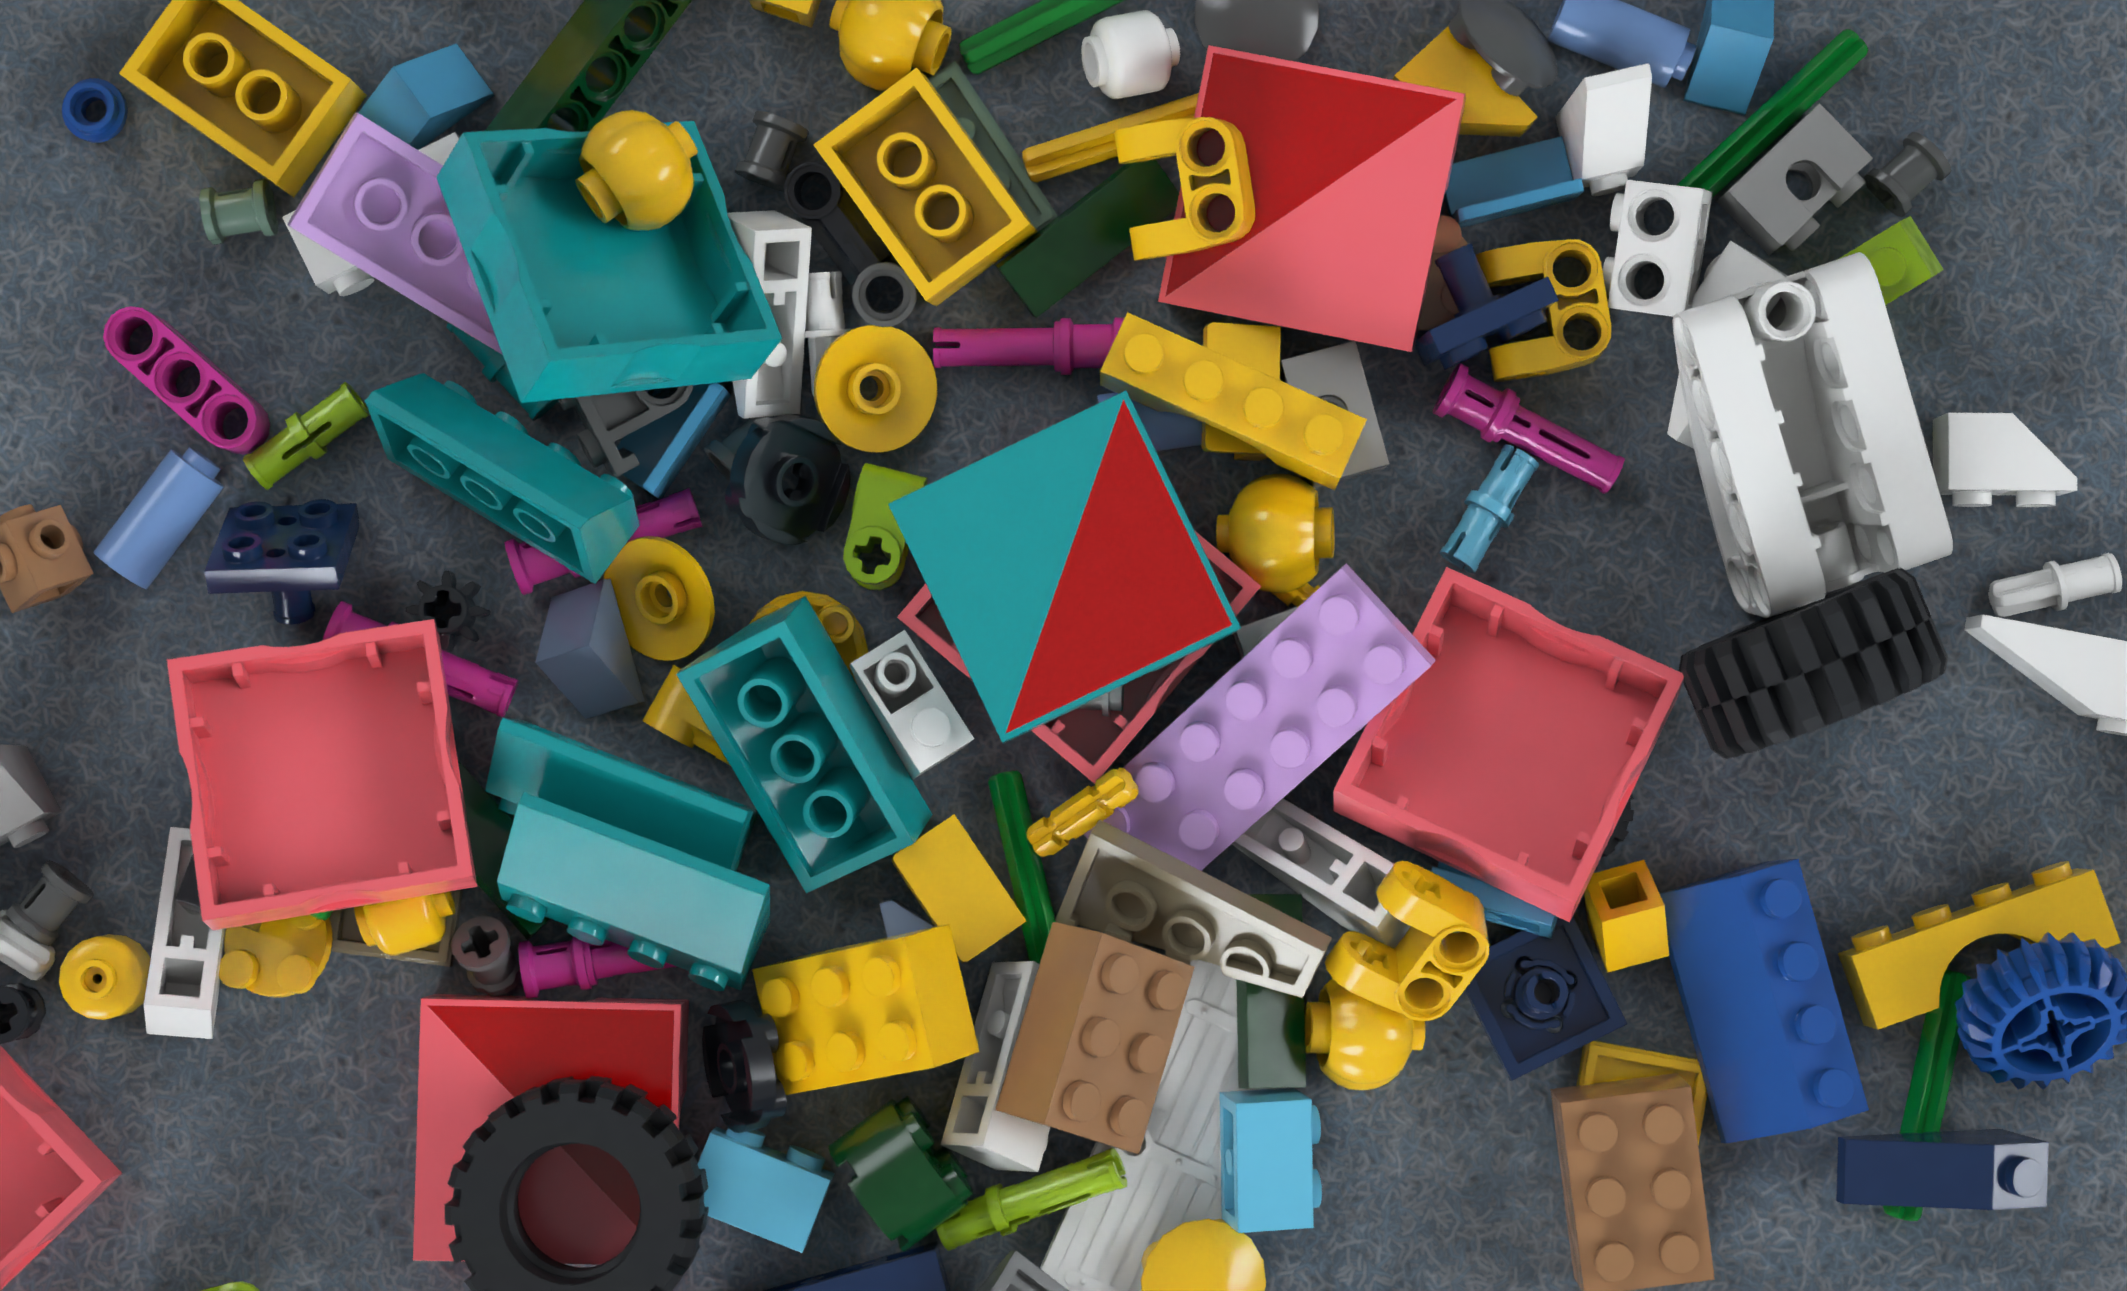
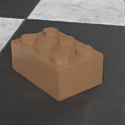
[995,922,1195,1154]
[1550,1073,1715,1291]

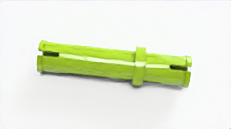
[936,1148,1128,1251]

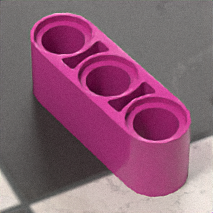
[103,306,270,455]

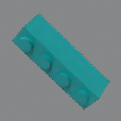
[365,373,640,584]
[676,596,933,893]
[485,717,758,872]
[497,792,770,991]

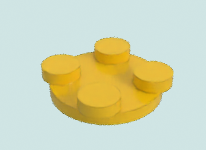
[219,915,333,998]

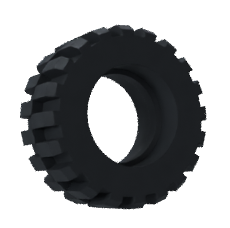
[1679,568,1948,759]
[445,1076,709,1291]

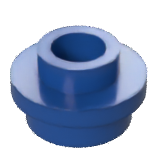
[62,78,128,143]

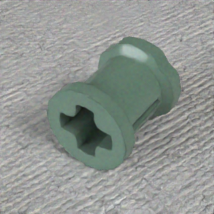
[199,178,278,245]

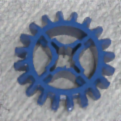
[1955,932,2127,1090]

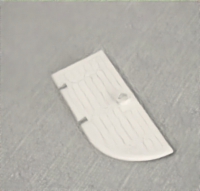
[1040,960,1278,1291]

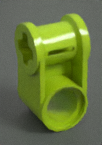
[843,463,928,591]

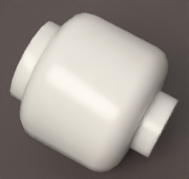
[1081,10,1180,99]

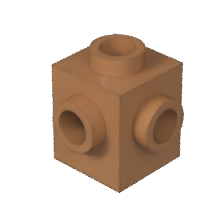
[0,504,94,613]

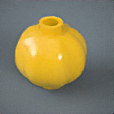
[829,0,952,91]
[575,110,698,230]
[1216,474,1335,593]
[1305,978,1425,1091]

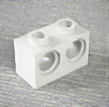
[1602,180,1713,317]

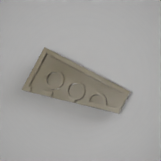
[1055,820,1332,998]

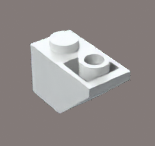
[1933,413,2077,507]
[849,630,974,780]

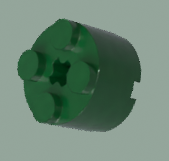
[828,1095,973,1252]

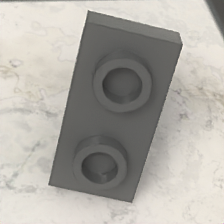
[557,385,693,476]

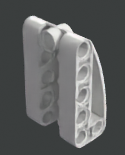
[1672,252,1953,618]

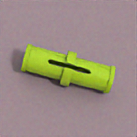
[243,382,370,490]

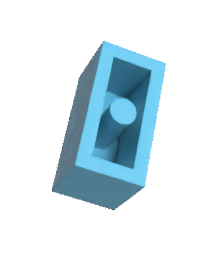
[1219,1088,1322,1233]
[697,1127,835,1253]

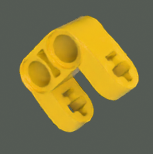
[1114,117,1255,261]
[1475,239,1612,382]
[1325,861,1489,1021]

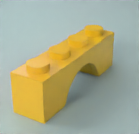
[1100,312,1367,491]
[1838,861,2121,1030]

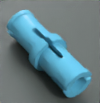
[1439,444,1539,574]

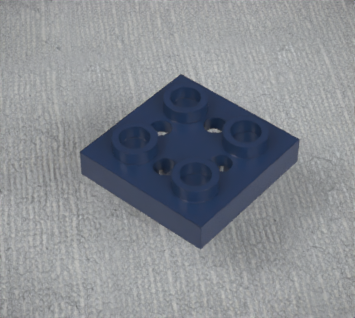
[1415,243,1559,370]
[204,499,359,625]
[1465,917,1627,1081]

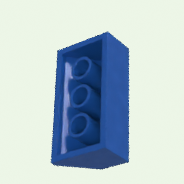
[1660,859,1869,1144]

